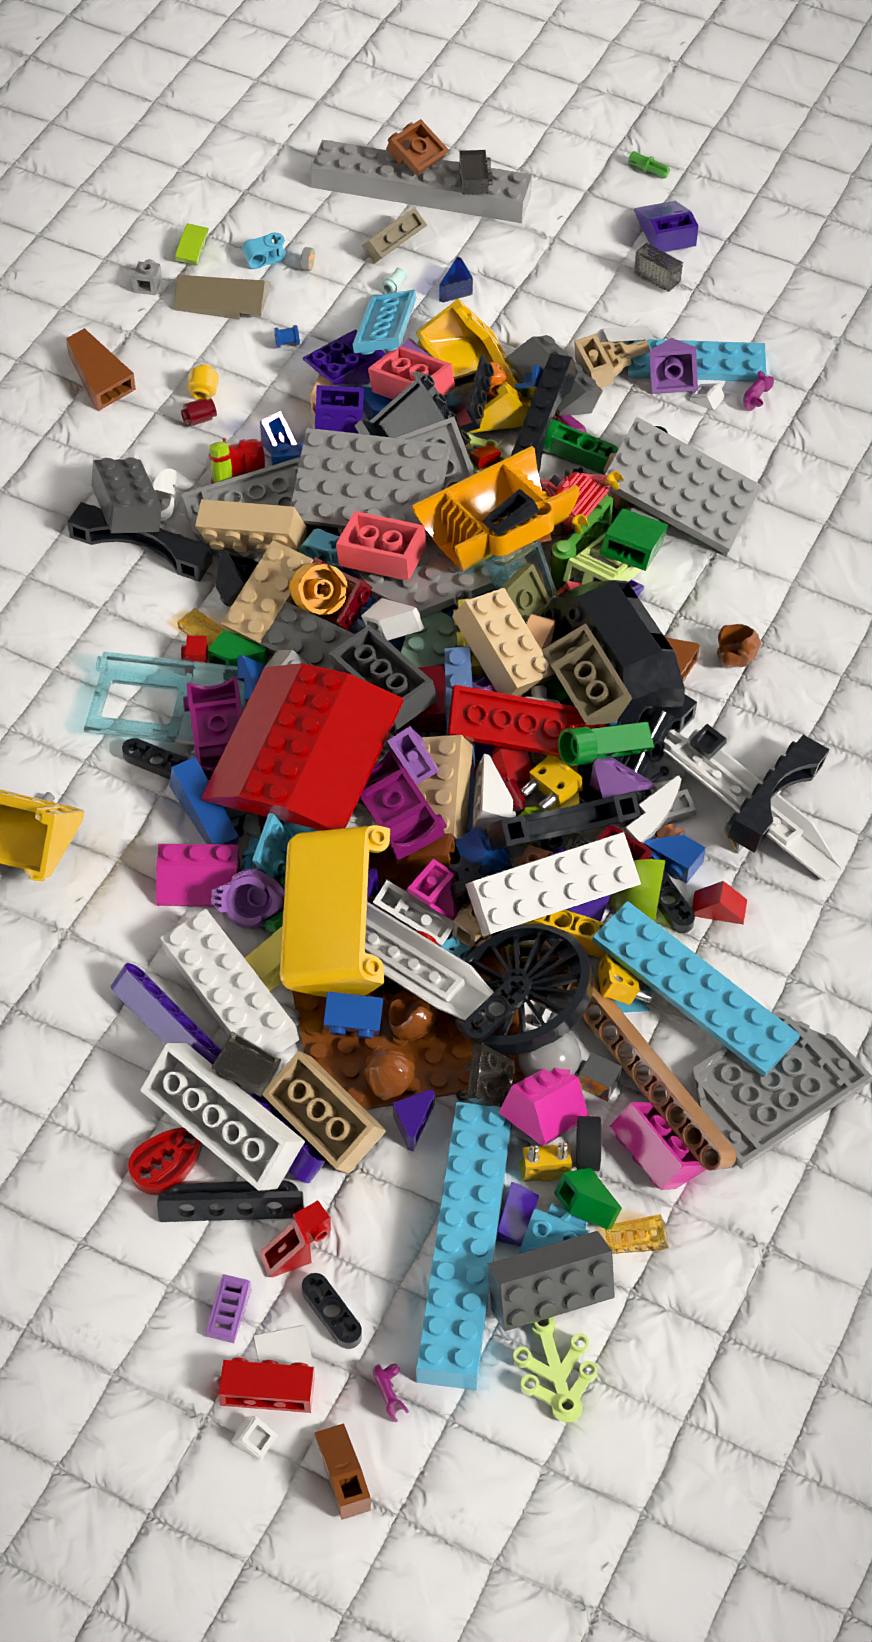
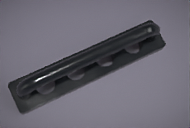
[157,1180,304,1222]

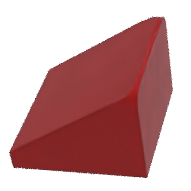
[469,444,501,470]

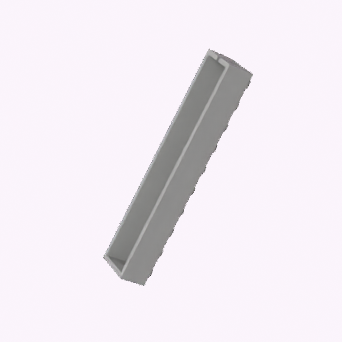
[311,140,532,223]

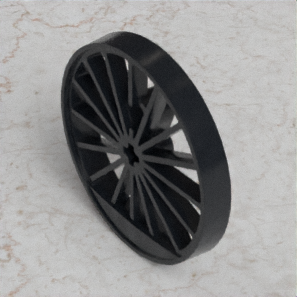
[448,924,593,1055]

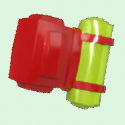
[208,438,265,484]

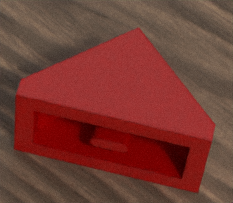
[692,881,747,925]
[258,1219,312,1278]

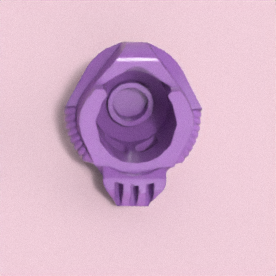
[211,868,284,930]

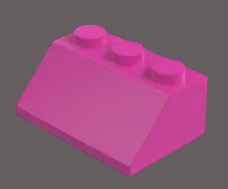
[156,844,240,907]
[499,1067,589,1146]
[610,1102,706,1190]

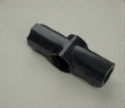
[626,708,675,778]

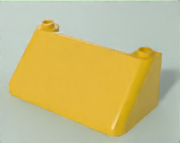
[416,298,531,433]
[0,789,85,881]
[280,826,390,997]

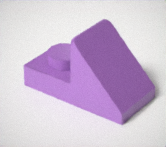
[387,726,439,785]

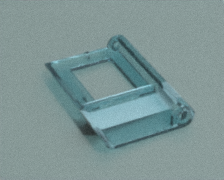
[84,651,245,745]

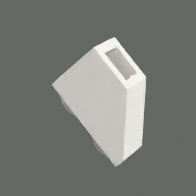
[362,598,424,640]

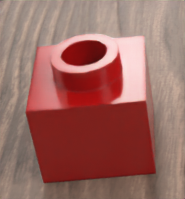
[181,635,208,671]
[293,1200,331,1243]

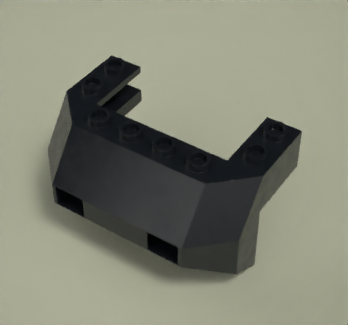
[541,580,685,725]

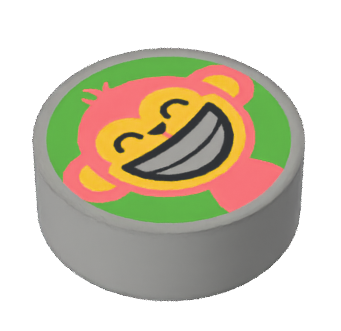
[300,247,315,270]

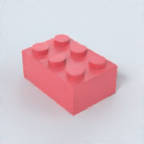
[368,346,455,399]
[336,511,426,581]

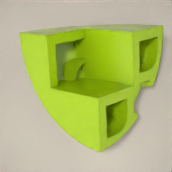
[609,859,665,922]

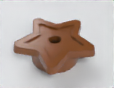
[654,824,685,839]

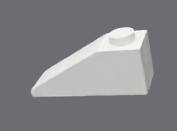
[473,754,516,831]
[372,880,454,947]

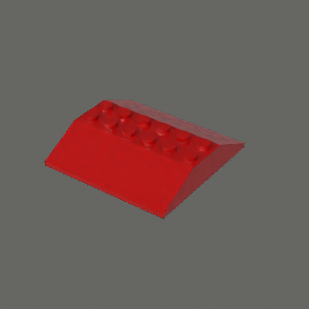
[201,663,404,831]

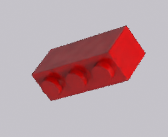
[219,1357,315,1413]

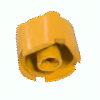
[289,563,347,615]

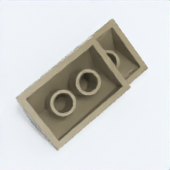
[174,275,271,320]
[542,623,632,725]

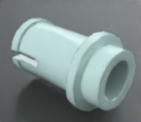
[382,267,407,293]

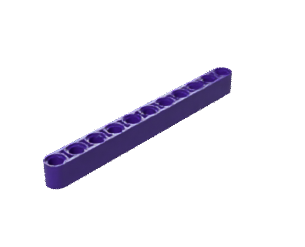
[110,963,326,1183]

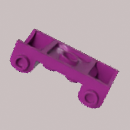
[183,677,242,780]
[359,749,447,860]

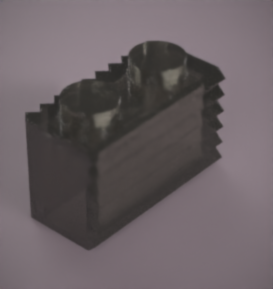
[459,150,493,195]
[634,243,684,292]

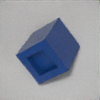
[515,365,544,398]

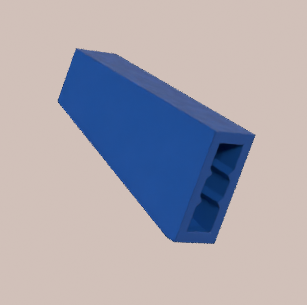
[170,757,239,845]

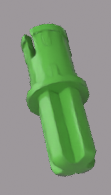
[628,151,670,178]

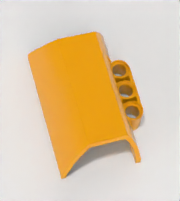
[412,446,579,572]

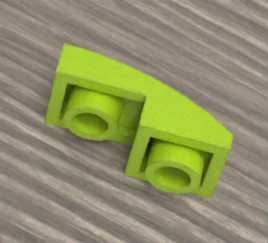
[175,223,209,265]

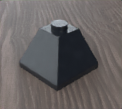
[215,549,258,607]

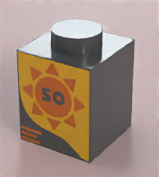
[576,1052,622,1102]

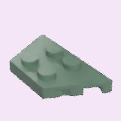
[401,611,460,667]

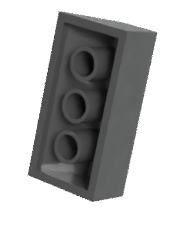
[505,335,603,416]

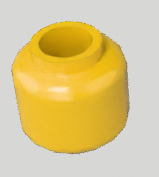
[187,364,219,400]

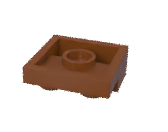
[386,119,450,175]

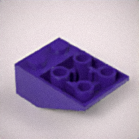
[634,201,699,254]
[303,329,385,385]
[315,385,364,434]

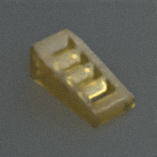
[605,1214,669,1254]

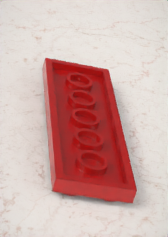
[447,685,605,763]

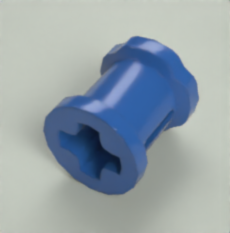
[274,325,300,348]

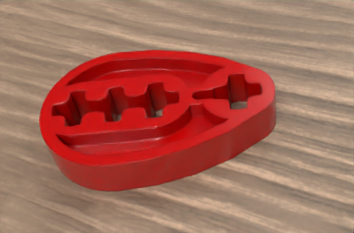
[129,1127,203,1195]

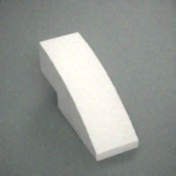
[625,776,681,843]

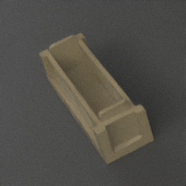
[362,207,427,264]

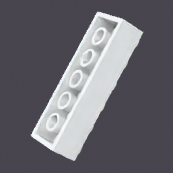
[465,832,641,936]
[160,909,299,1070]
[140,1043,305,1191]

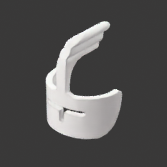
[152,469,177,522]

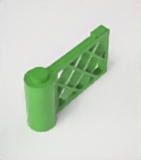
[550,495,613,591]

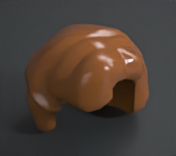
[717,624,761,668]
[388,995,438,1041]
[363,1047,415,1100]

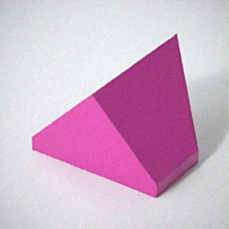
[406,859,456,921]

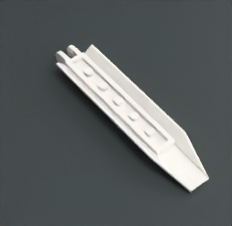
[663,729,841,882]
[365,902,505,1028]

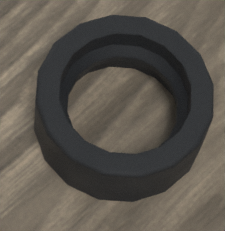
[576,1116,602,1171]

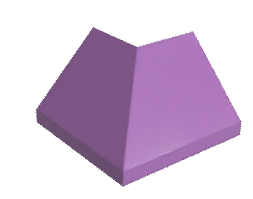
[649,338,698,394]
[590,758,656,798]

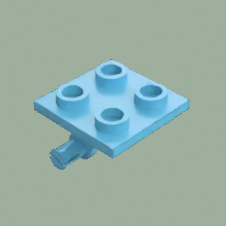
[239,813,292,882]
[519,1203,590,1254]

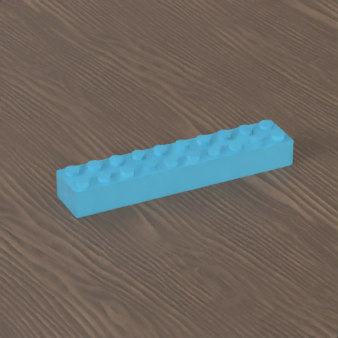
[416,1102,512,1390]

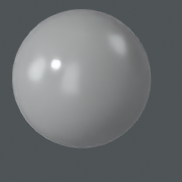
[518,1032,581,1078]

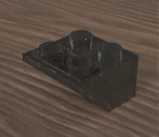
[211,1031,281,1097]

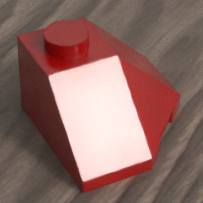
[475,746,533,796]

